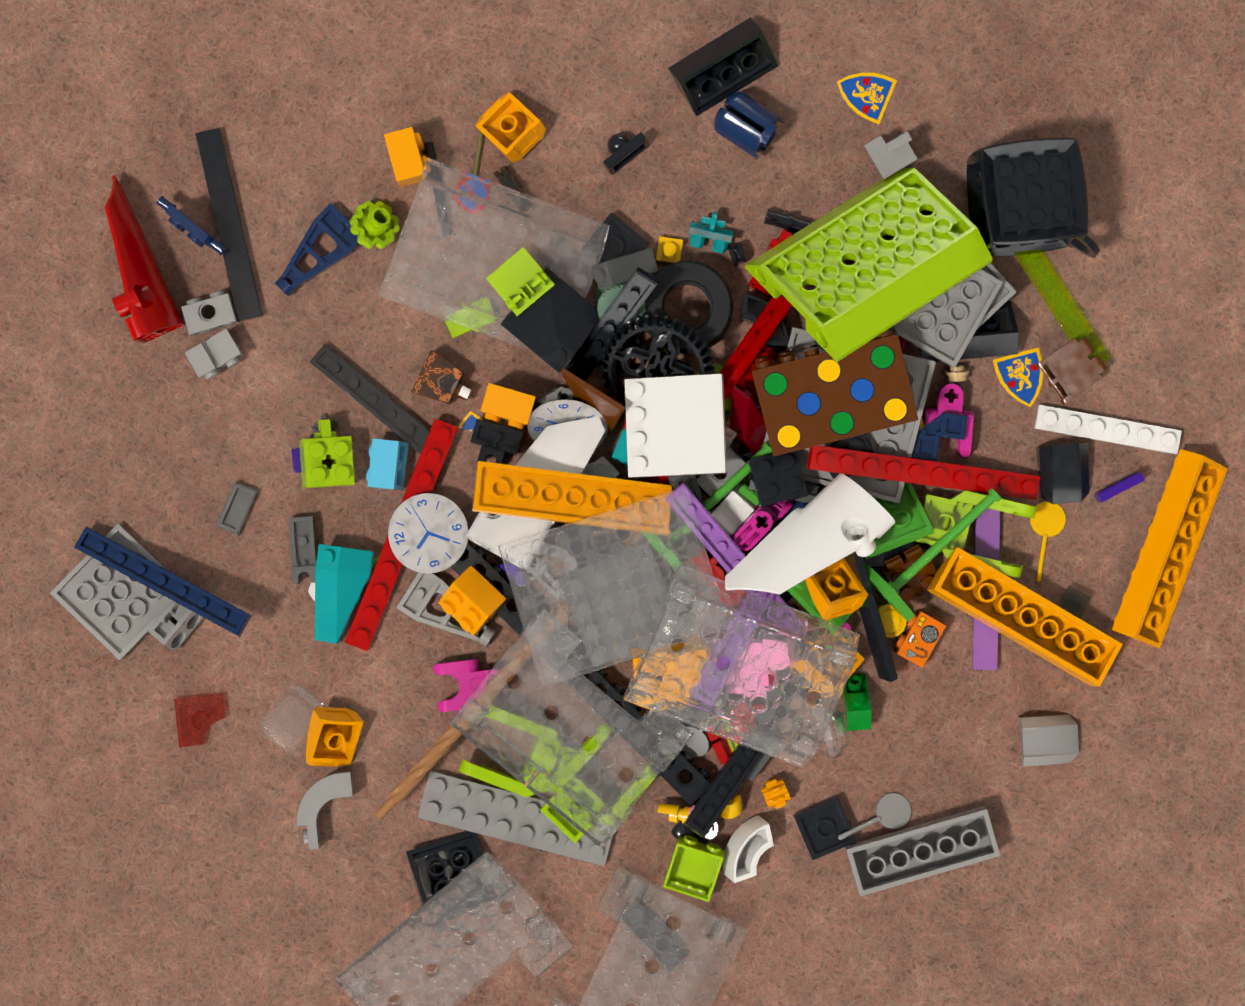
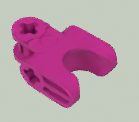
[923,384,974,458]
[730,501,794,551]
[432,658,506,712]

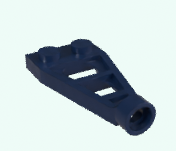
[275,203,359,297]

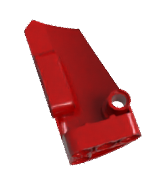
[105,175,184,343]

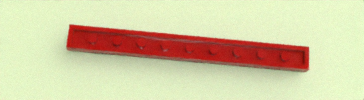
[643,296,792,485]
[344,418,458,651]
[806,445,1040,500]

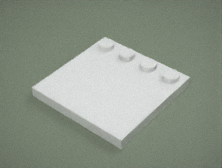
[625,374,727,478]

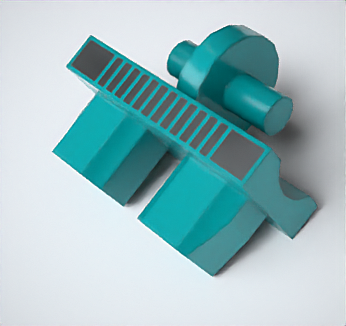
[688,211,733,254]

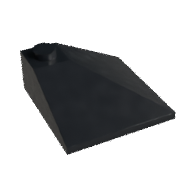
[500,267,600,373]
[406,831,498,926]

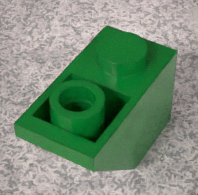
[842,674,871,731]

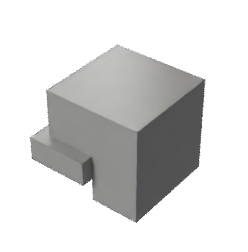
[863,131,917,179]

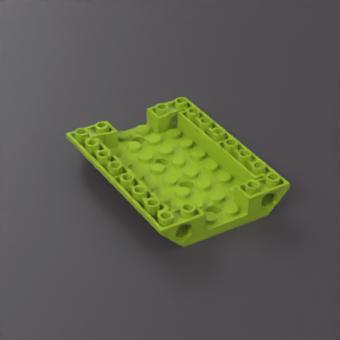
[745,168,993,362]

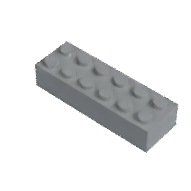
[844,806,1000,896]

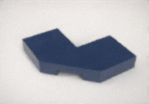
[912,413,967,461]

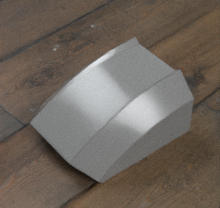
[1018,714,1079,766]

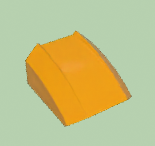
[475,92,546,163]
[805,558,868,621]
[306,706,364,767]

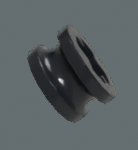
[727,242,746,266]

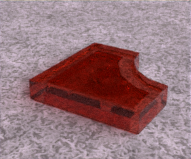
[174,694,226,747]

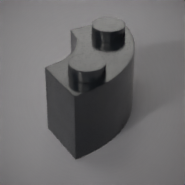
[740,294,788,348]

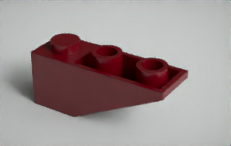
[730,385,767,455]

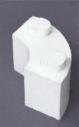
[708,483,759,537]
[723,815,774,883]

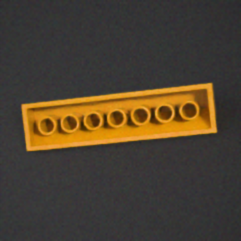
[1112,449,1228,649]
[927,547,1123,687]

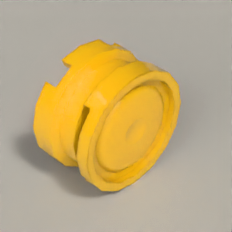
[878,604,907,638]

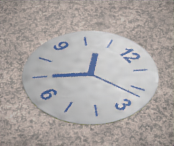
[527,400,608,449]
[388,493,468,573]

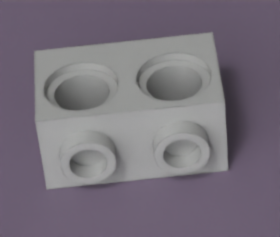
[148,601,204,652]

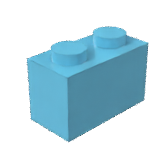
[366,439,409,491]

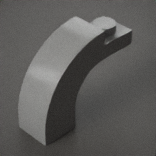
[297,770,355,850]

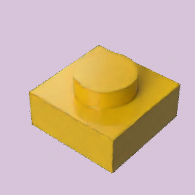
[656,236,683,263]

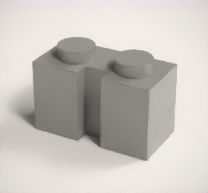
[185,328,244,380]

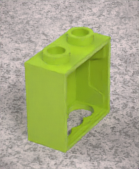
[663,835,725,902]

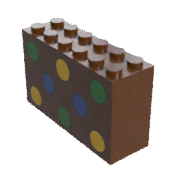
[751,327,918,457]

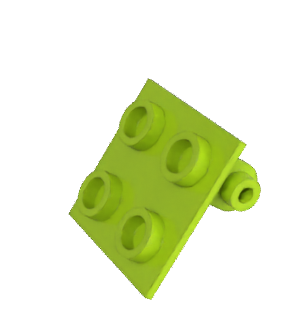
[486,247,555,316]

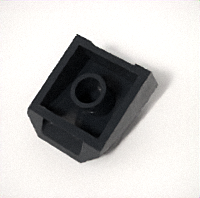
[1036,443,1089,504]

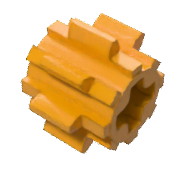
[761,778,791,809]

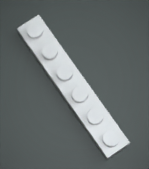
[1034,405,1182,455]

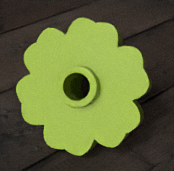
[350,201,400,249]

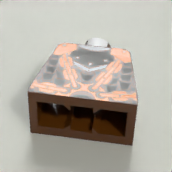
[411,350,473,404]

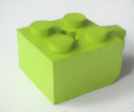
[299,419,355,489]

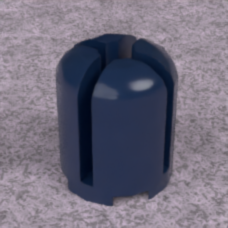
[714,92,784,159]

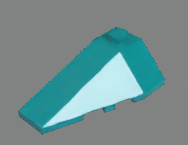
[315,544,375,644]

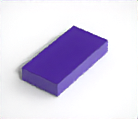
[1094,472,1145,503]

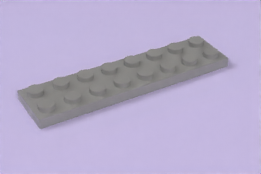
[418,770,617,866]

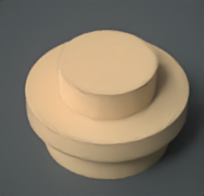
[945,364,969,382]

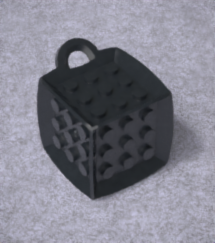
[967,138,1100,258]

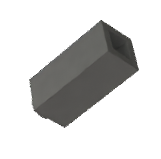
[592,248,658,289]

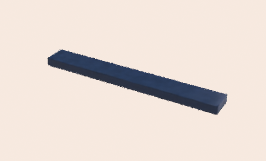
[74,527,252,637]

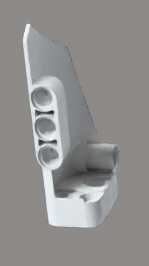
[466,417,605,570]
[725,473,895,594]

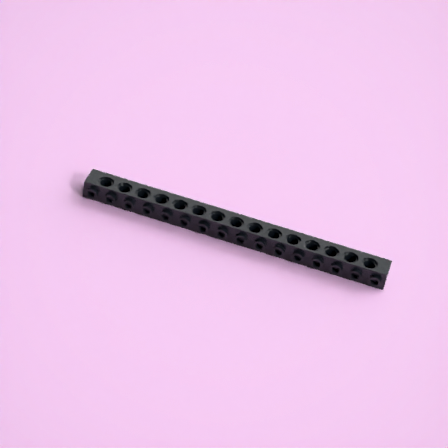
[451,539,711,805]

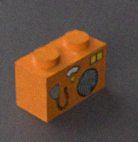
[894,611,946,668]

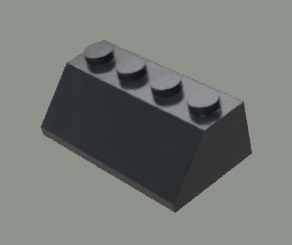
[668,18,778,117]
[918,301,1019,362]

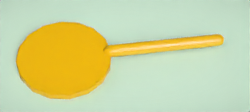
[1030,501,1066,582]

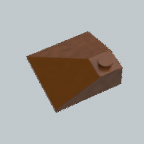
[561,368,626,435]

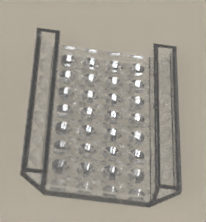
[377,157,610,352]

